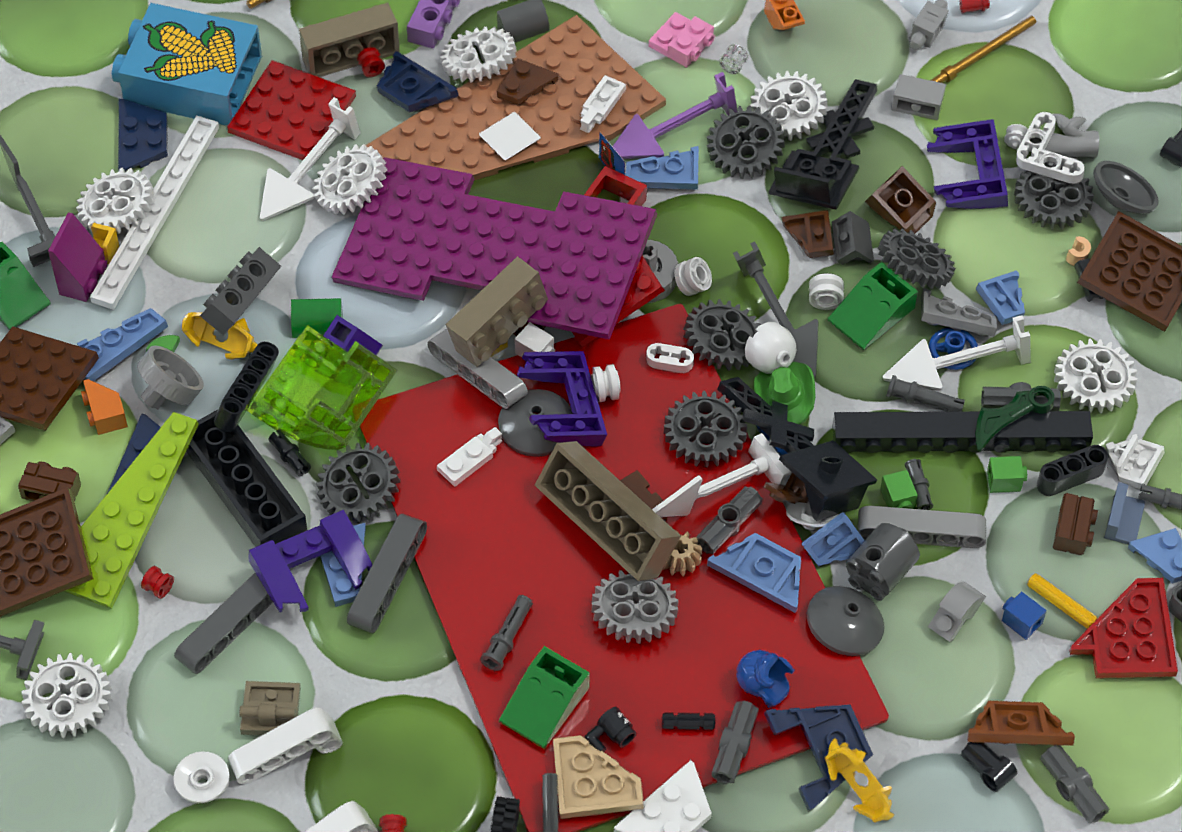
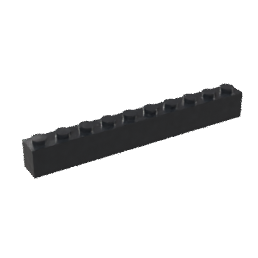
[832,411,1093,453]

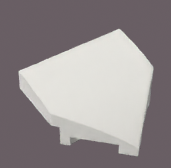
[1105,434,1165,489]

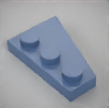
[626,146,699,190]
[320,523,366,607]

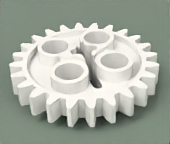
[440,27,517,82]
[750,71,828,141]
[313,144,387,215]
[76,168,155,234]
[1054,339,1138,413]
[21,653,112,738]

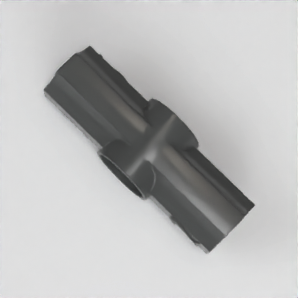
[981,382,1061,411]
[697,486,763,555]
[711,701,759,784]
[1040,745,1109,824]

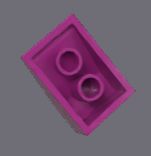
[48,212,107,302]

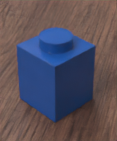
[1002,591,1047,640]

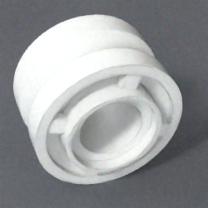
[674,257,712,296]
[809,274,844,310]
[591,364,621,403]

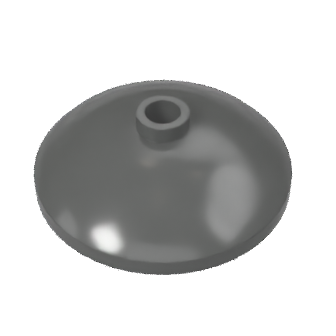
[1093,161,1159,214]
[498,389,573,456]
[807,586,884,656]

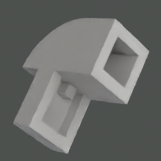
[928,581,986,642]

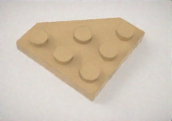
[553,735,644,819]

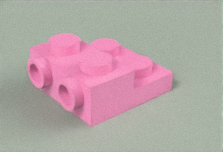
[649,12,715,68]

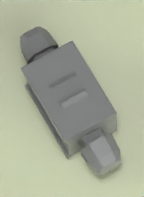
[909,0,949,50]

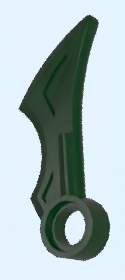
[976,386,1055,452]

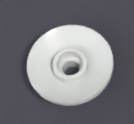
[786,501,838,530]
[174,751,230,803]

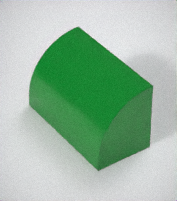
[291,298,343,338]

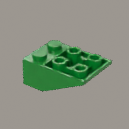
[0,241,51,330]
[828,262,918,350]
[499,646,590,749]

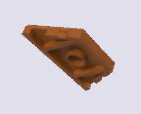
[967,701,1075,746]

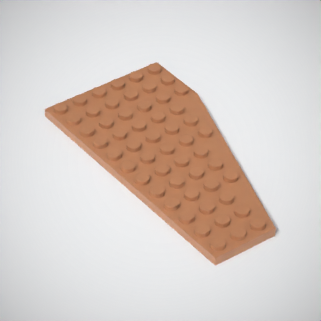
[366,15,666,181]

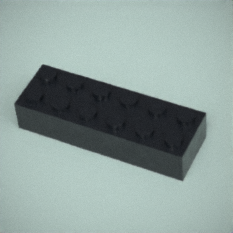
[186,410,308,547]

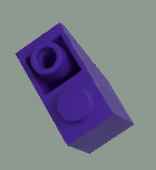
[323,315,383,367]

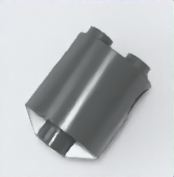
[846,523,920,601]

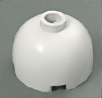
[745,322,797,374]

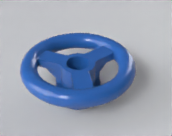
[928,328,978,370]

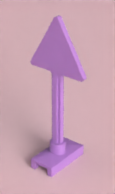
[613,72,738,159]

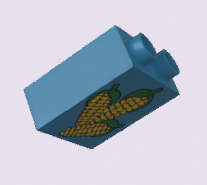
[112,3,262,126]

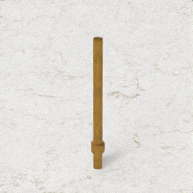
[930,16,1036,83]

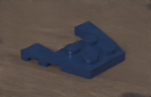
[764,705,873,812]

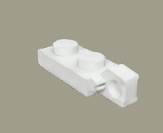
[580,75,626,133]
[437,427,502,486]

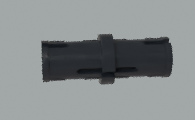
[268,430,311,476]

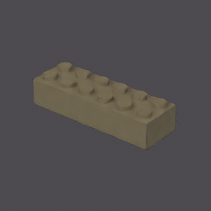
[535,441,681,581]

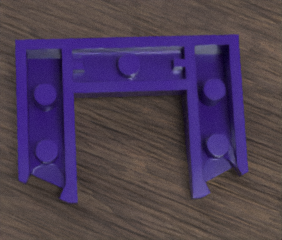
[927,119,1008,209]
[517,351,607,446]
[248,510,373,612]

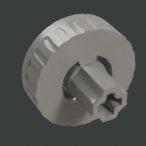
[642,240,678,303]
[137,346,204,409]

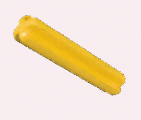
[1027,573,1097,629]

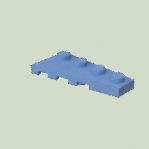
[77,308,168,382]

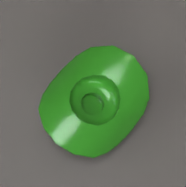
[754,362,816,424]

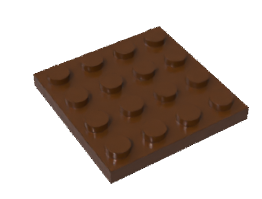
[1077,211,1182,332]
[0,326,99,431]
[0,487,94,617]

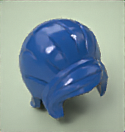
[736,650,794,708]

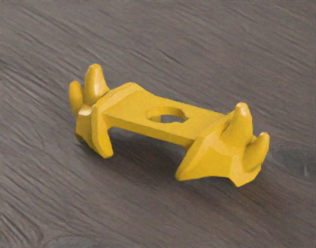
[182,312,258,360]
[825,739,894,822]

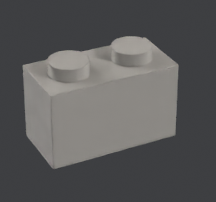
[892,74,946,120]

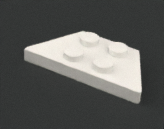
[614,760,712,832]

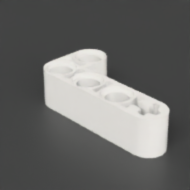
[228,708,343,784]
[305,801,378,832]

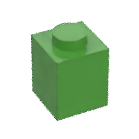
[987,456,1027,493]
[880,470,918,509]

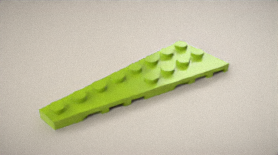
[64,412,199,609]

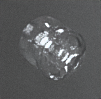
[719,44,748,74]

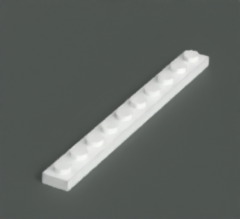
[90,115,219,310]

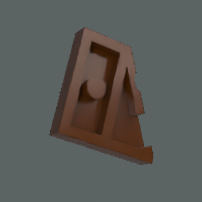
[497,59,559,105]
[782,210,834,258]

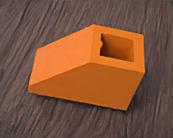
[764,0,805,30]
[81,379,128,435]

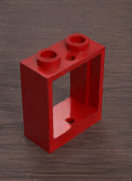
[584,166,647,206]

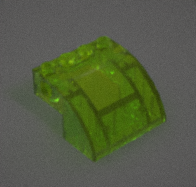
[247,325,397,450]

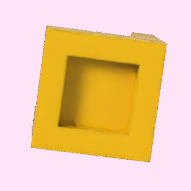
[91,223,119,264]

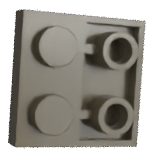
[240,681,301,735]

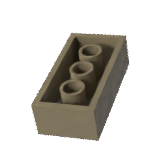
[299,3,400,77]
[445,256,548,367]

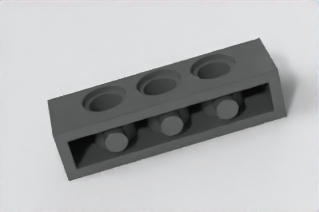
[200,247,282,335]

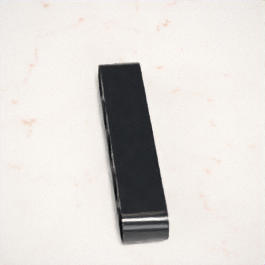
[214,341,279,432]

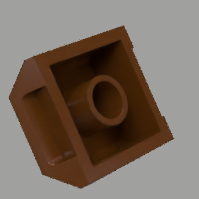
[865,166,936,234]

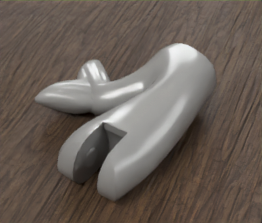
[1030,114,1099,158]

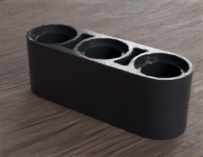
[1037,445,1109,496]

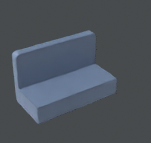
[1104,482,1145,545]

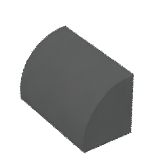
[497,0,549,43]

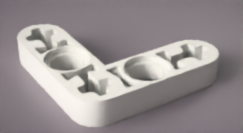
[1016,112,1085,184]

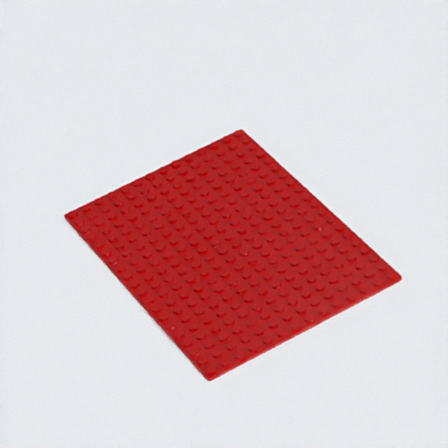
[354,304,889,832]

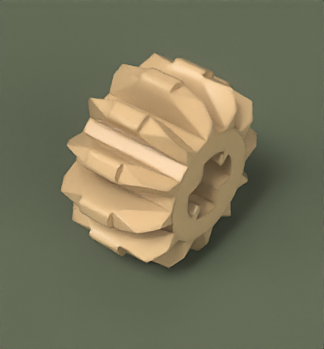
[663,530,702,577]

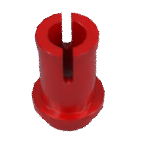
[959,0,990,13]

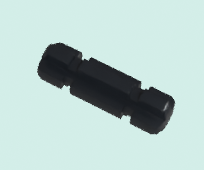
[662,712,716,729]

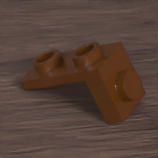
[764,473,808,504]

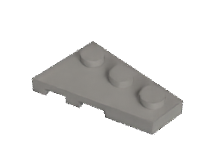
[921,288,997,337]

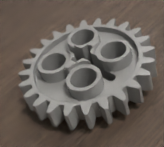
[591,570,678,644]

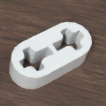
[646,343,694,373]

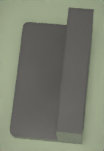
[832,211,874,265]

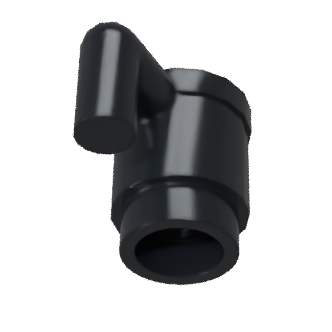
[585,706,637,752]

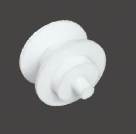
[1004,124,1028,149]

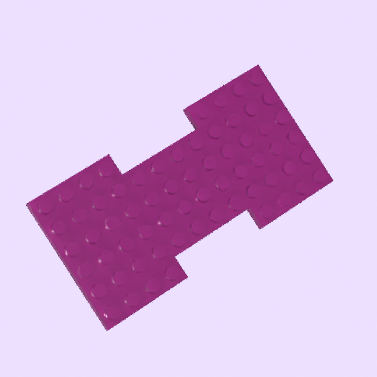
[331,157,657,339]

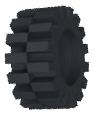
[491,796,520,832]

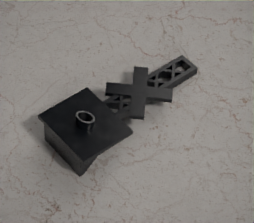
[769,79,877,210]
[717,377,877,521]

